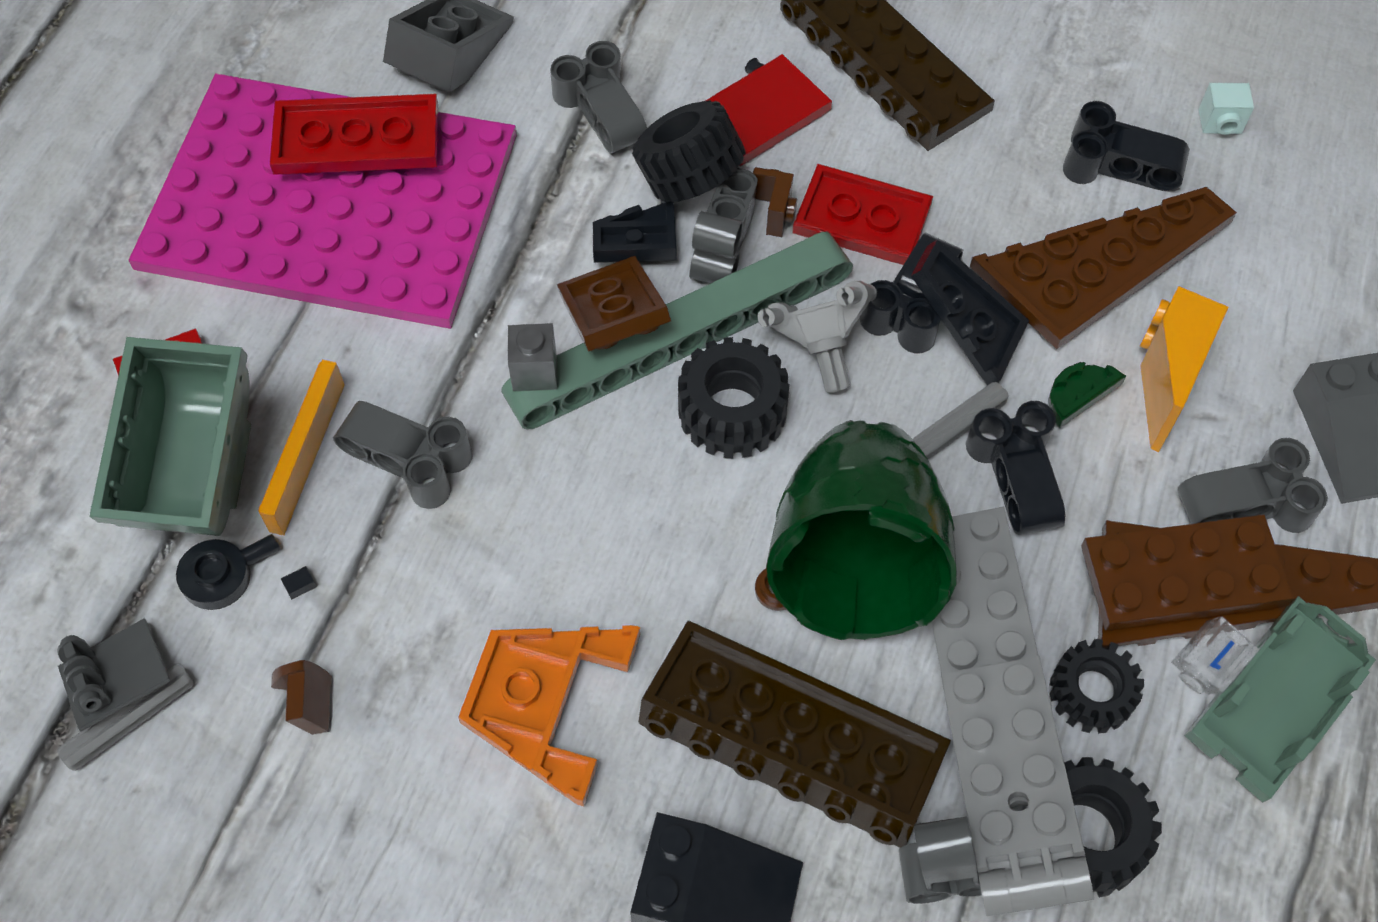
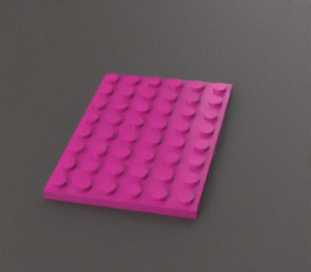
[128,73,517,329]

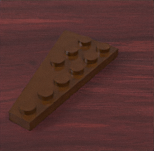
[970,187,1237,349]
[1098,520,1378,648]

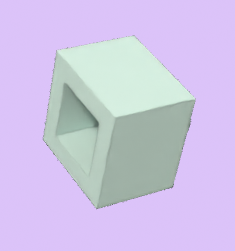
[1198,83,1254,135]

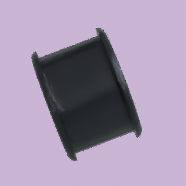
[745,58,764,74]

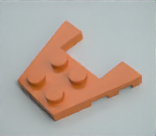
[458,625,640,807]

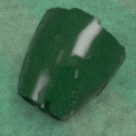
[766,420,957,640]

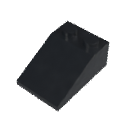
[630,812,803,922]

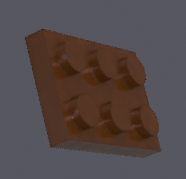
[557,256,671,352]

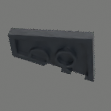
[911,240,1029,386]

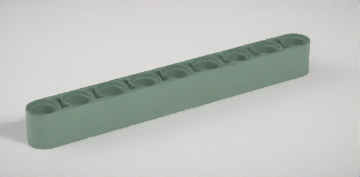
[501,232,853,430]

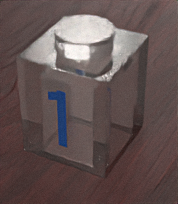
[1171,616,1260,695]

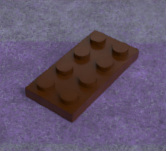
[1081,515,1294,631]

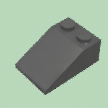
[383,0,514,92]
[1293,353,1378,504]

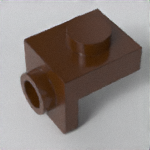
[753,167,798,238]

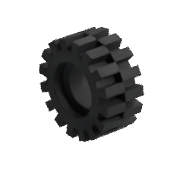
[1049,639,1144,734]

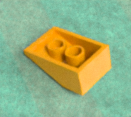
[1140,286,1229,452]

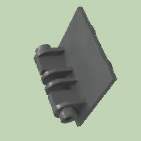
[57,618,171,732]

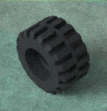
[632,100,745,202]
[678,337,790,459]
[1064,757,1162,898]

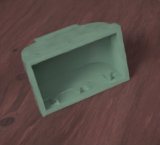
[89,337,251,536]

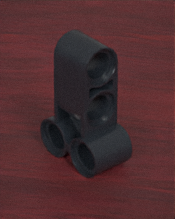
[1063,101,1190,191]
[860,232,964,353]
[966,401,1065,535]

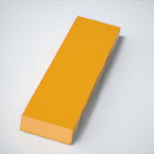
[258,359,345,535]

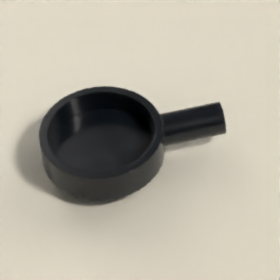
[176,534,281,610]

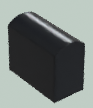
[281,566,317,600]

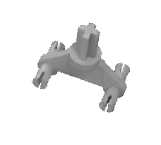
[757,281,877,393]

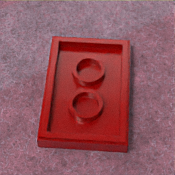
[705,54,832,167]
[792,164,933,265]

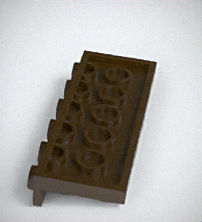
[780,0,995,151]
[638,620,951,848]

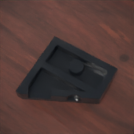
[593,201,677,263]

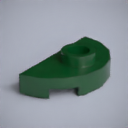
[1048,362,1126,429]

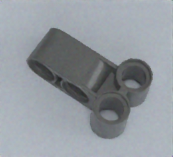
[550,41,647,154]
[689,168,757,283]
[333,401,473,509]
[1177,438,1328,533]
[898,816,982,904]

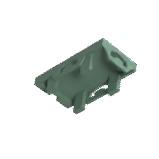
[1184,596,1376,803]

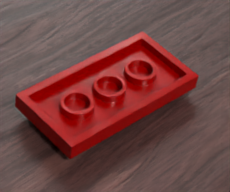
[270,94,438,175]

